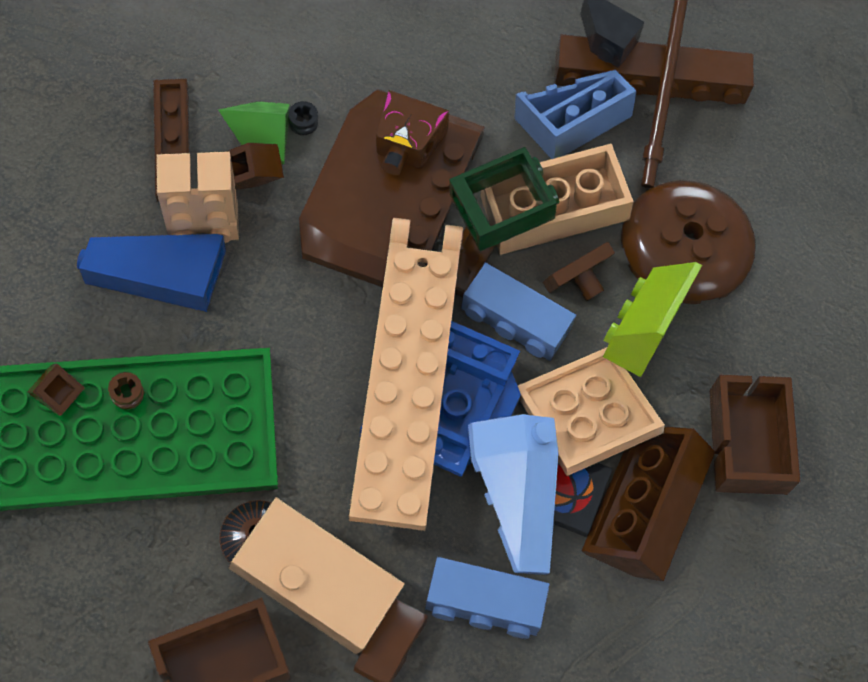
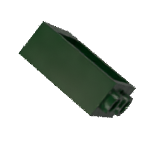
[449,147,559,251]

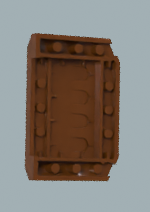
[299,89,485,288]

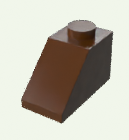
[226,143,284,190]

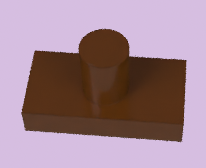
[543,242,615,301]

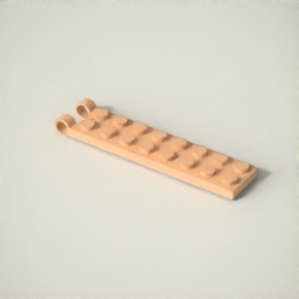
[349,218,463,531]

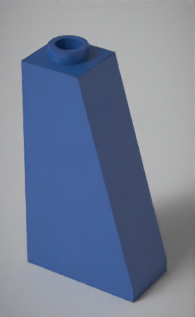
[77,234,226,312]

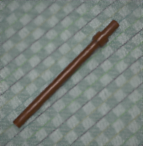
[641,0,688,188]

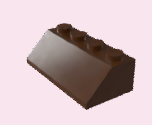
[581,427,715,582]

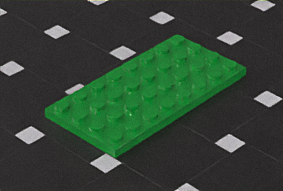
[0,348,278,511]

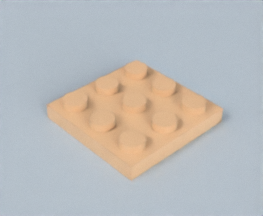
[518,348,665,476]

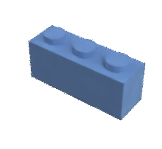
[461,262,576,361]
[425,557,549,639]

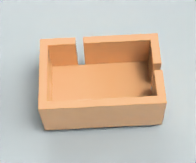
[157,152,239,243]

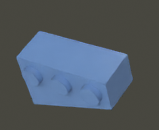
[515,70,636,159]

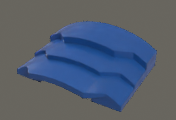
[360,321,521,477]

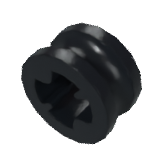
[288,101,318,135]

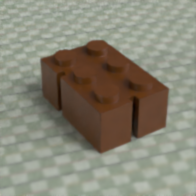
[709,375,800,495]
[148,598,291,682]

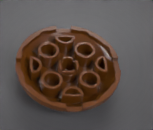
[621,180,756,304]

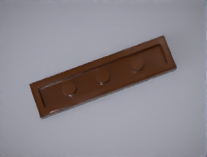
[154,79,190,202]

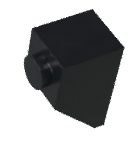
[580,0,645,68]

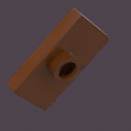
[455,227,497,298]

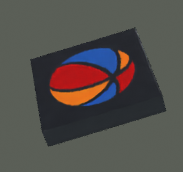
[553,463,613,537]

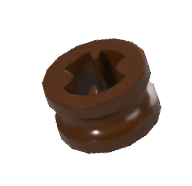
[108,372,144,409]

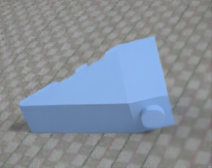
[468,414,558,575]

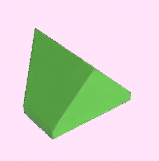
[218,102,290,164]

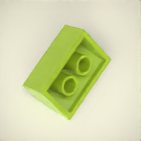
[603,262,702,377]

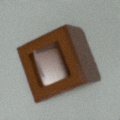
[28,364,85,416]

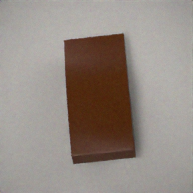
[353,599,428,682]

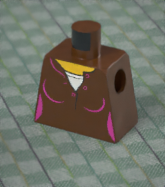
[376,90,449,175]

